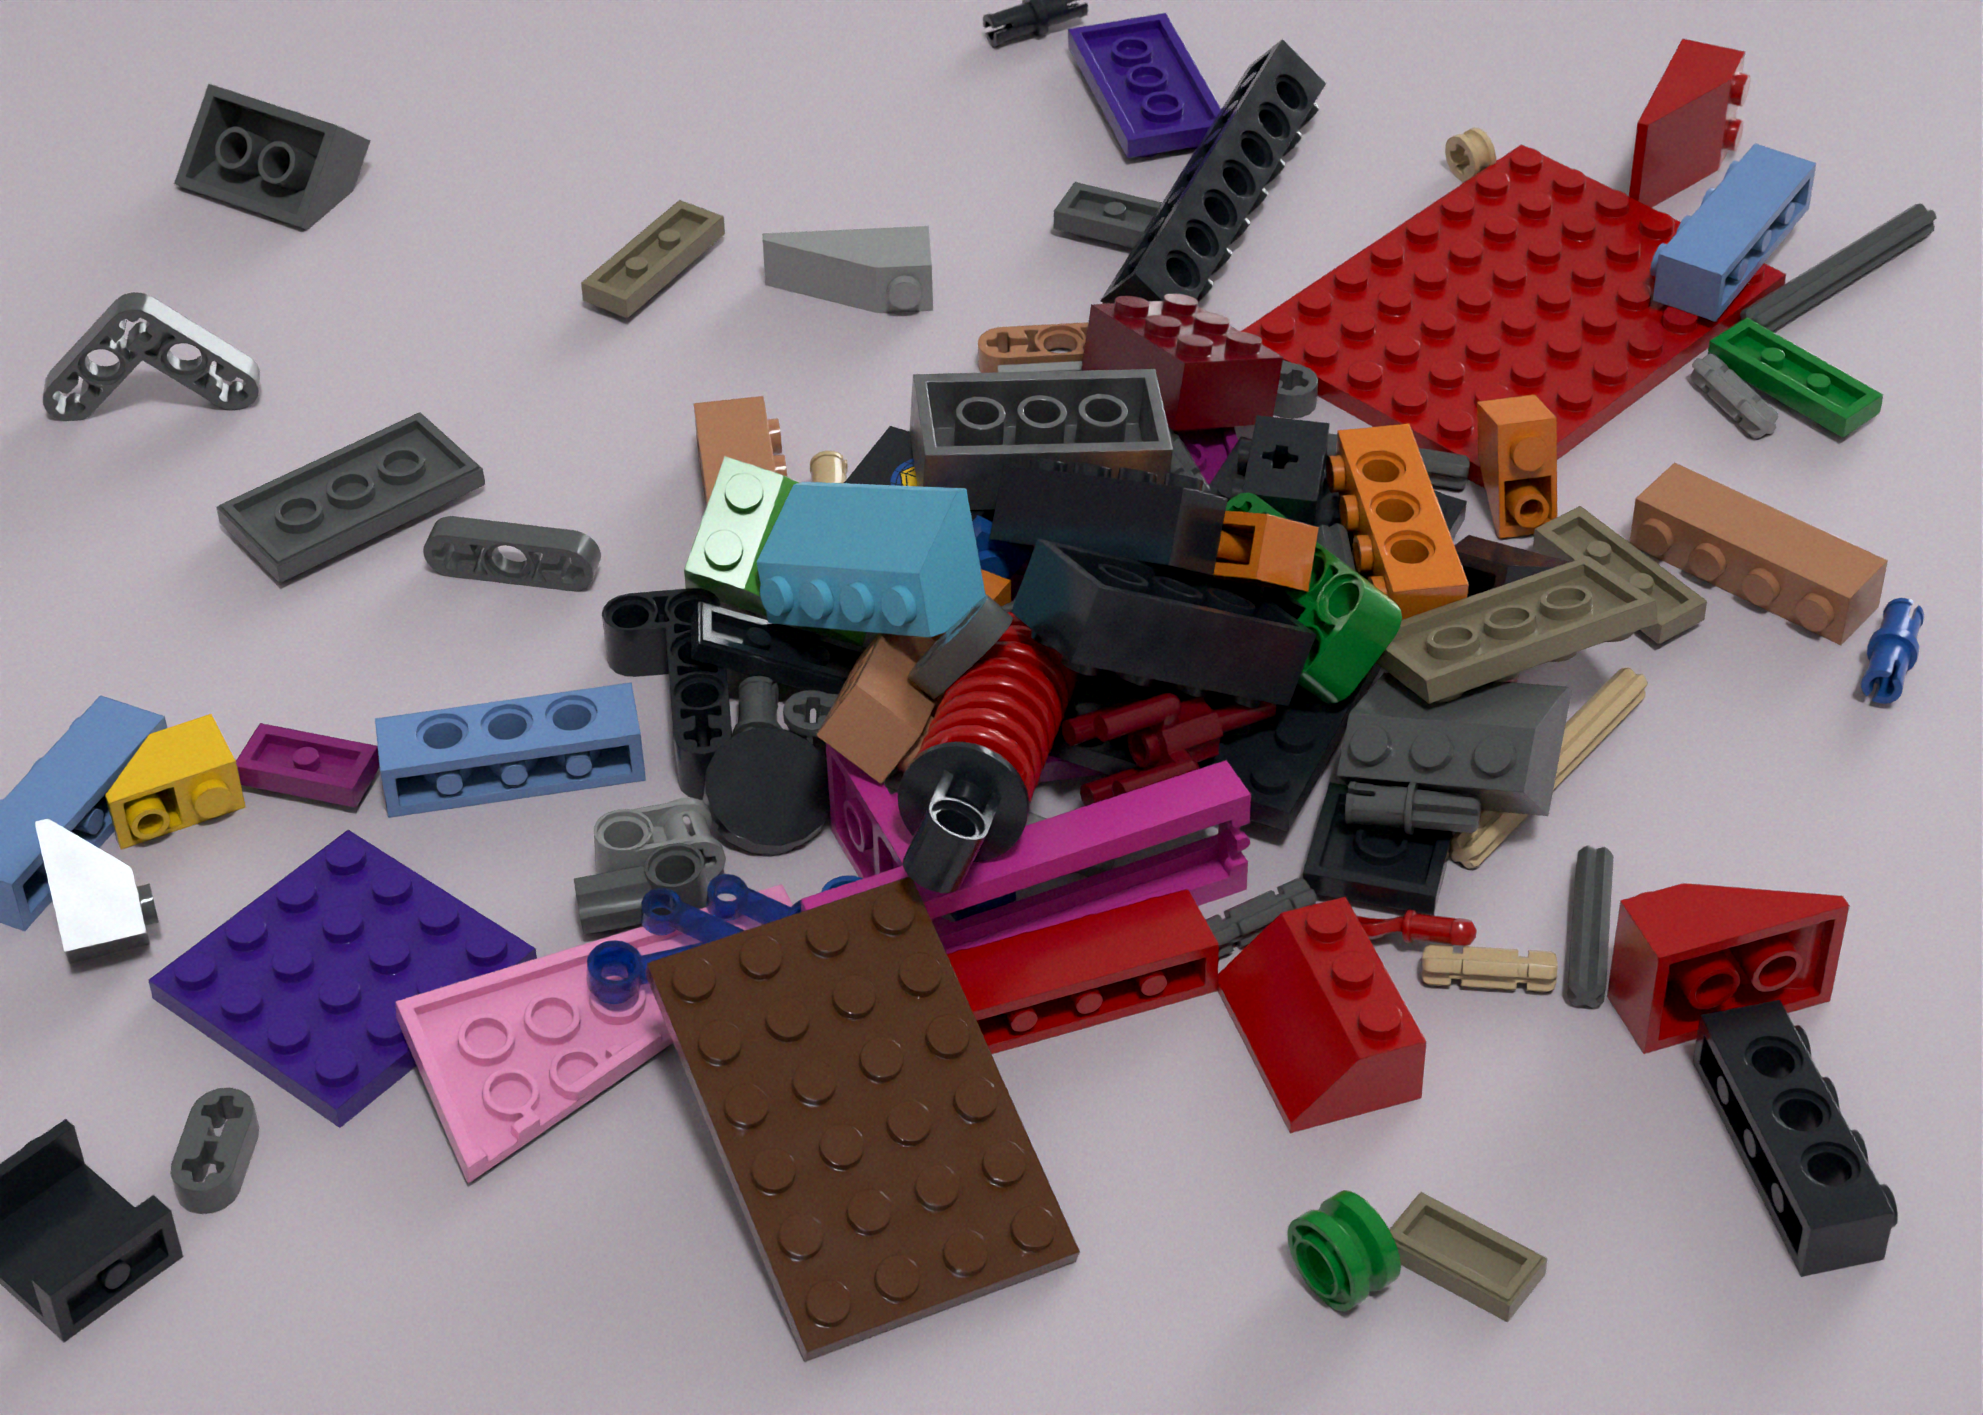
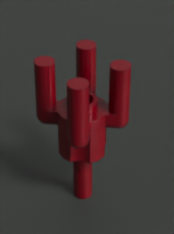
[1062,693,1276,806]

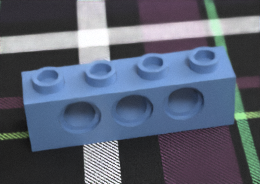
[375,682,646,818]

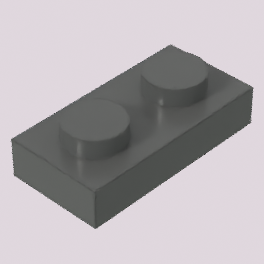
[1054,182,1162,250]

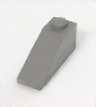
[762,226,933,313]

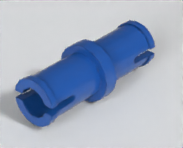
[1861,598,1924,704]

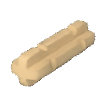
[1422,944,1558,992]

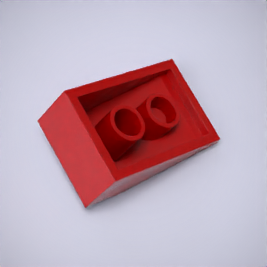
[1629,38,1750,208]
[1607,883,1850,1054]

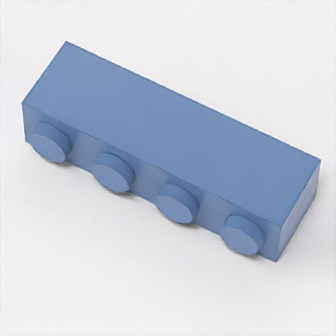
[1650,143,1816,321]
[0,695,167,931]

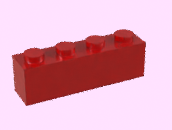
[947,889,1219,1054]

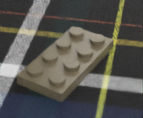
[1376,556,1658,704]

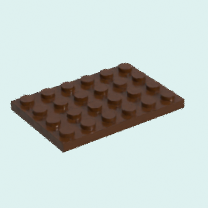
[645,877,1080,1362]

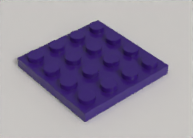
[148,829,537,1128]

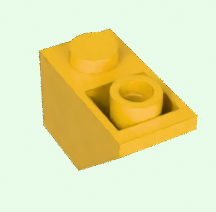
[105,714,246,850]

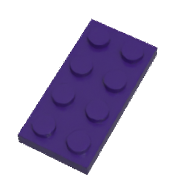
[1068,13,1221,158]

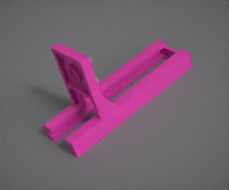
[801,743,1251,954]

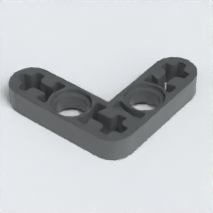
[43,292,260,421]

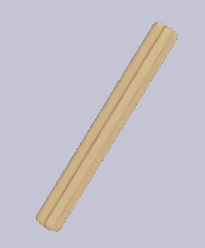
[1450,667,1648,869]

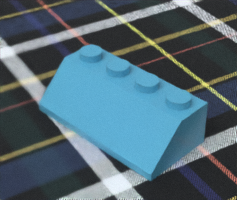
[757,482,986,638]

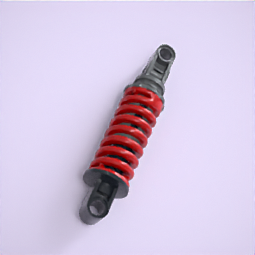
[898,593,1083,893]

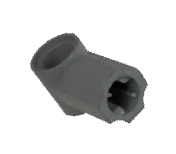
[574,843,712,935]

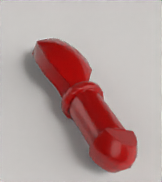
[1357,910,1477,946]

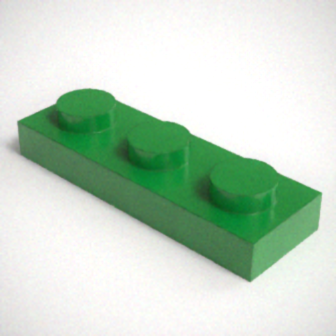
[1708,317,1884,437]

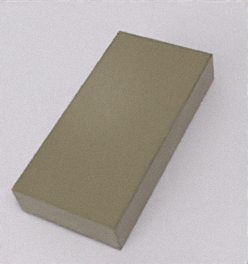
[1389,1192,1548,1322]

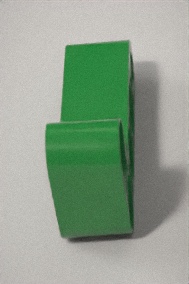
[1226,492,1402,704]

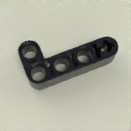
[602,588,732,800]

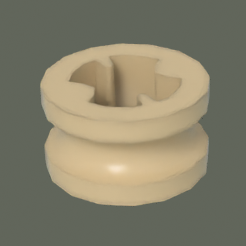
[1445,127,1496,182]

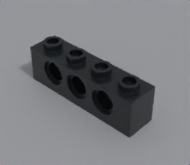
[1693,999,1898,1277]

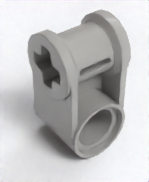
[594,798,726,882]

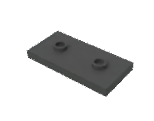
[216,412,485,583]

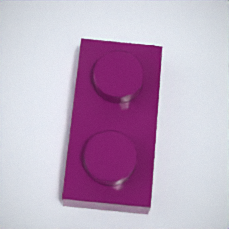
[236,723,380,808]

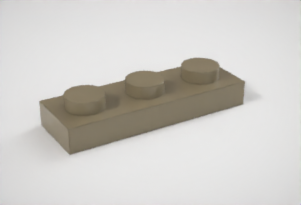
[581,200,725,318]
[1533,506,1707,644]

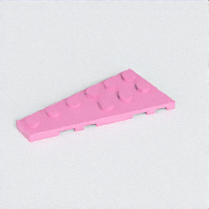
[396,884,797,1184]

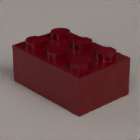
[1081,294,1283,431]

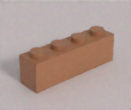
[693,396,787,507]
[1630,462,1888,645]
[816,633,945,784]

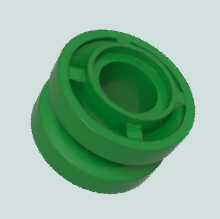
[1287,1190,1401,1311]

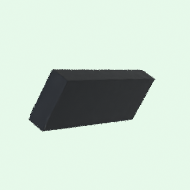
[691,602,866,694]

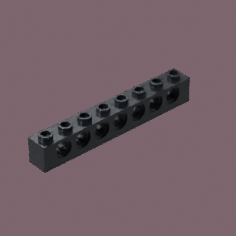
[1100,39,1326,304]

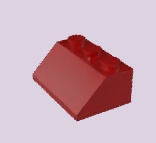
[1217,896,1427,1133]

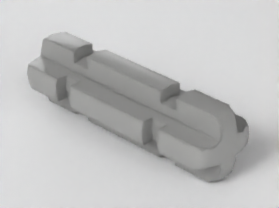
[1690,354,1778,439]

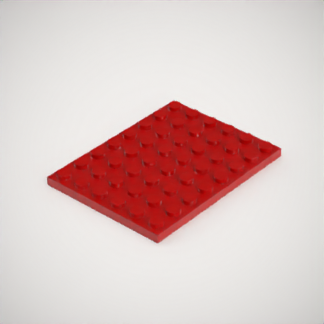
[1240,144,1786,489]

